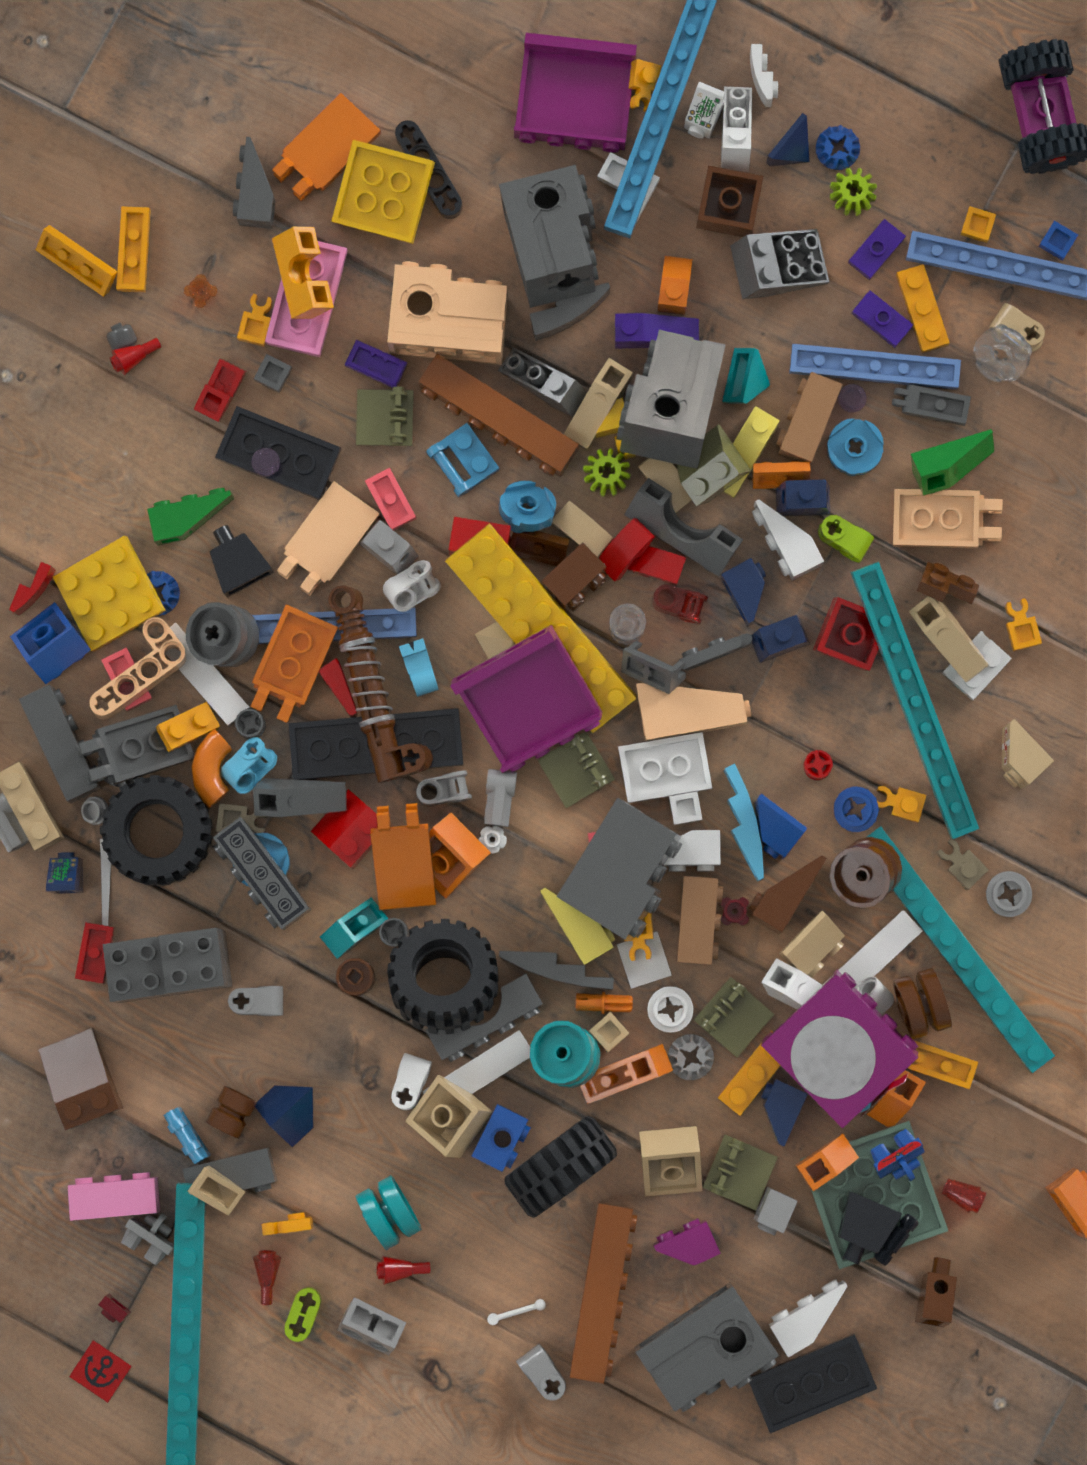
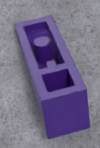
[615,313,699,349]

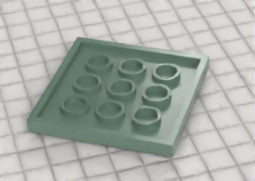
[800,1121,948,1270]

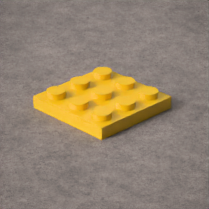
[331,140,435,244]
[53,536,166,652]

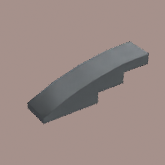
[499,951,614,990]

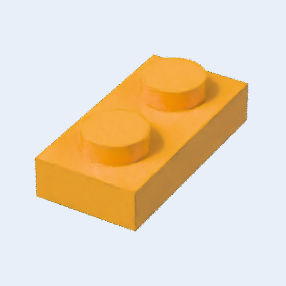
[156,702,220,752]

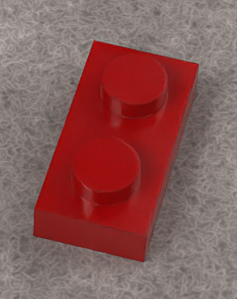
[75,922,115,984]

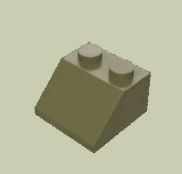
[677,424,751,506]

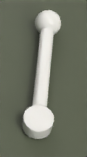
[487,1299,546,1325]

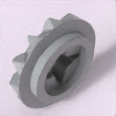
[986,871,1032,917]
[668,1034,714,1080]

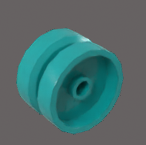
[530,1021,600,1088]
[355,1175,422,1251]

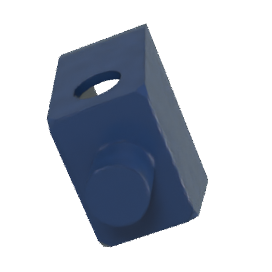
[776,480,831,516]
[751,615,810,663]

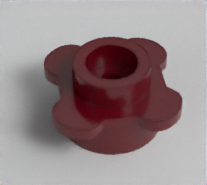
[721,897,749,926]

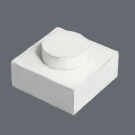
[669,792,702,825]

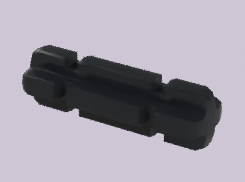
[874,1214,919,1266]

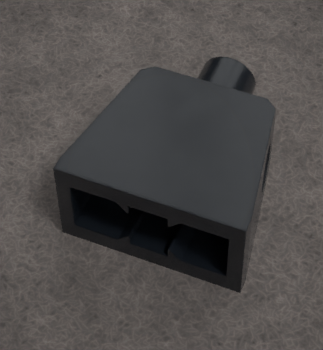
[209,525,274,598]
[838,1190,902,1265]

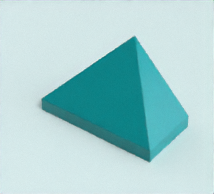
[722,348,770,404]

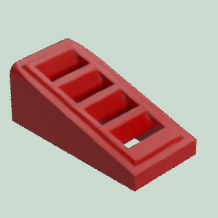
[319,658,358,718]

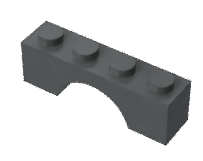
[624,478,743,576]
[426,974,543,1062]

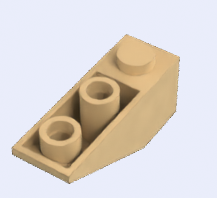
[564,358,633,450]
[909,596,989,682]

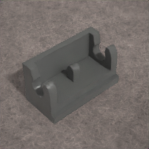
[621,641,686,694]

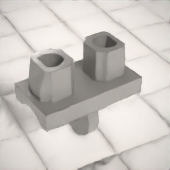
[121,1213,174,1265]

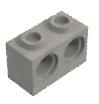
[337,1297,406,1356]

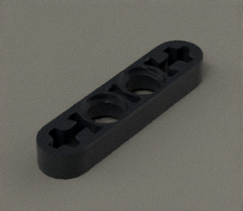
[395,120,462,219]

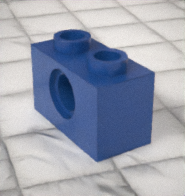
[472,1104,531,1172]

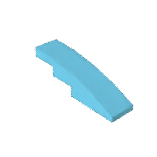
[723,763,764,882]

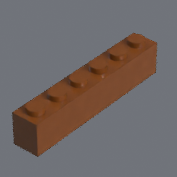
[418,354,579,477]
[570,1202,637,1384]

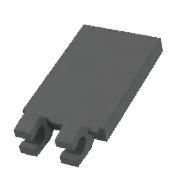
[75,705,194,785]

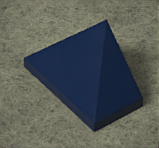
[766,113,810,167]

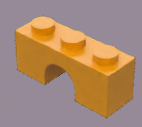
[272,226,334,319]

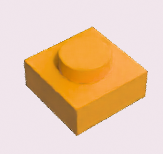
[960,206,996,243]

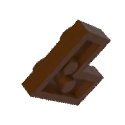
[916,562,979,604]

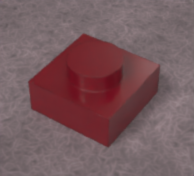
[98,1293,131,1323]

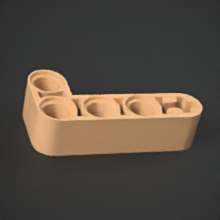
[90,617,186,720]

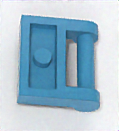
[426,423,500,497]

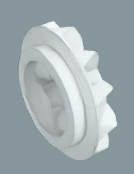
[647,987,693,1033]

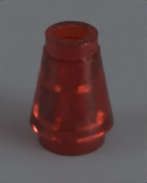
[941,1178,987,1214]

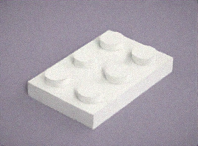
[618,732,712,803]

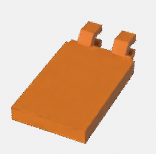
[272,93,381,201]
[250,604,339,723]
[371,803,436,910]

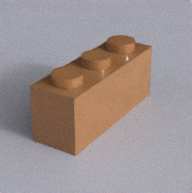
[776,372,843,465]
[676,876,723,965]

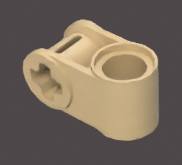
[989,303,1045,352]

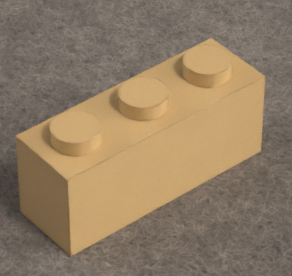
[0,762,65,852]

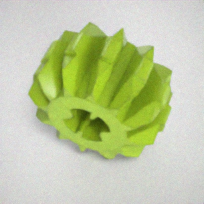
[829,168,877,216]
[583,448,631,497]

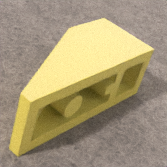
[724,406,780,498]
[540,888,616,965]

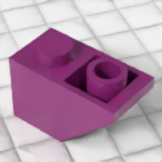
[653,1218,721,1266]

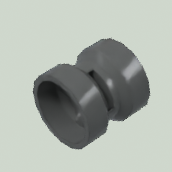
[235,709,266,739]
[379,918,409,947]

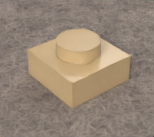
[589,1012,629,1052]

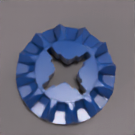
[815,125,860,170]
[147,571,180,616]
[834,786,880,832]

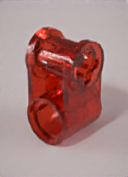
[652,584,709,625]

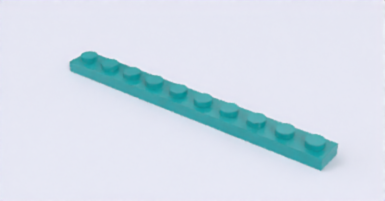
[850,562,979,839]
[867,826,1055,1073]
[166,1183,206,1465]

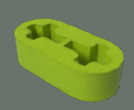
[284,1287,321,1342]

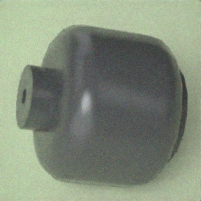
[106,322,137,350]

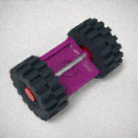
[998,39,1087,174]

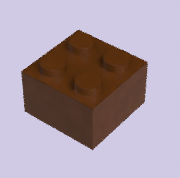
[696,165,764,237]
[541,542,607,612]

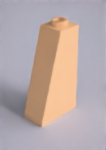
[636,683,751,742]

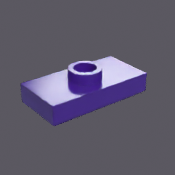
[848,219,906,280]
[851,290,913,348]
[345,340,408,388]

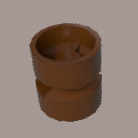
[336,958,375,996]
[206,1086,257,1139]

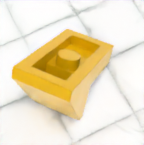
[596,398,636,460]

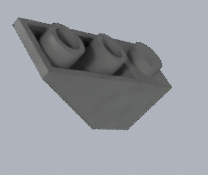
[233,137,276,229]
[498,347,587,417]
[253,778,347,817]

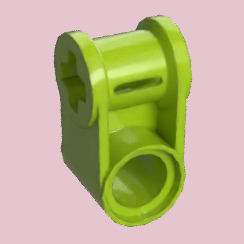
[818,515,874,563]

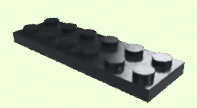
[288,708,464,780]

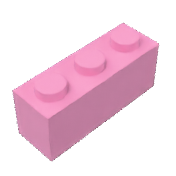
[68,1172,160,1221]

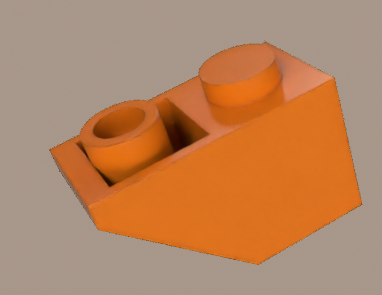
[866,1070,926,1128]
[795,1133,859,1191]

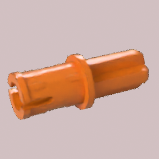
[576,991,633,1014]

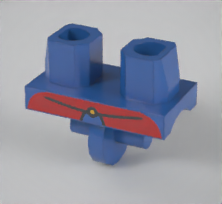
[870,1129,925,1182]

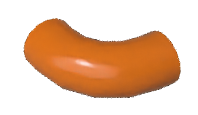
[191,729,233,808]

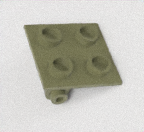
[356,387,414,446]
[538,732,615,809]
[694,977,774,1057]
[702,1135,778,1211]

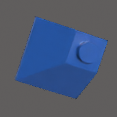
[754,794,807,860]

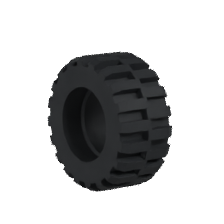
[100,775,213,886]
[387,919,499,1035]
[504,1116,617,1218]

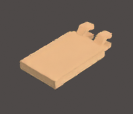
[277,481,380,596]
[893,489,1003,548]

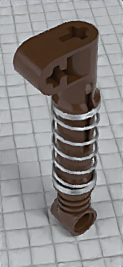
[328,585,433,783]

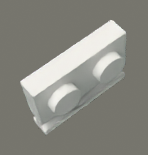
[942,631,1012,701]

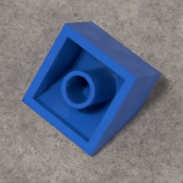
[10,602,91,684]

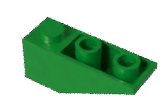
[911,429,995,496]
[147,488,234,546]

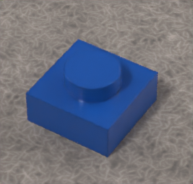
[1038,220,1078,261]

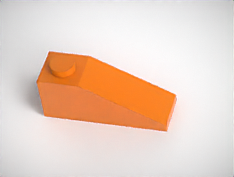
[580,1044,673,1104]

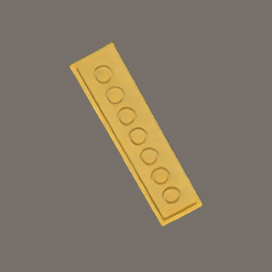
[445,523,637,733]

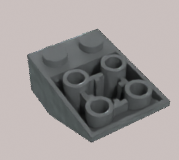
[730,229,830,299]

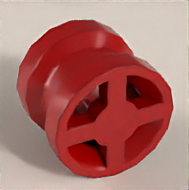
[803,750,833,780]

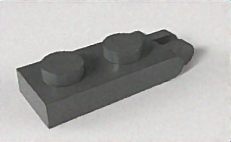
[891,385,971,426]
[679,633,752,672]

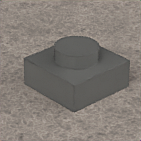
[254,354,292,393]

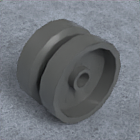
[186,602,259,667]

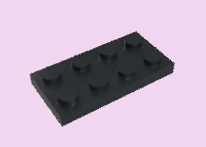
[215,406,342,500]
[749,1333,877,1434]

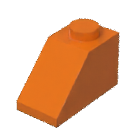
[657,256,693,315]

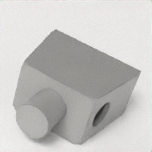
[359,520,418,575]

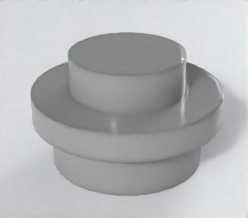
[81,796,108,825]

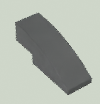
[530,282,610,341]

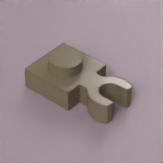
[216,803,268,833]
[937,839,988,890]

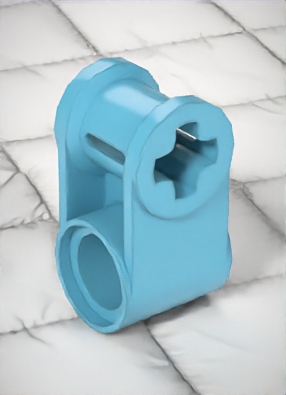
[221,737,277,794]

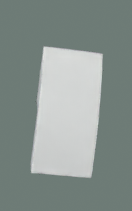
[750,44,778,107]

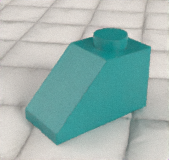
[320,897,388,959]

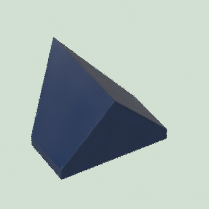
[255,1085,314,1147]

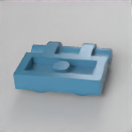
[163,1107,211,1164]

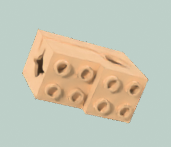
[387,261,508,365]

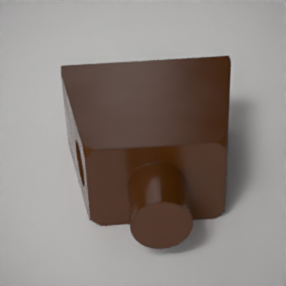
[915,1257,957,1327]

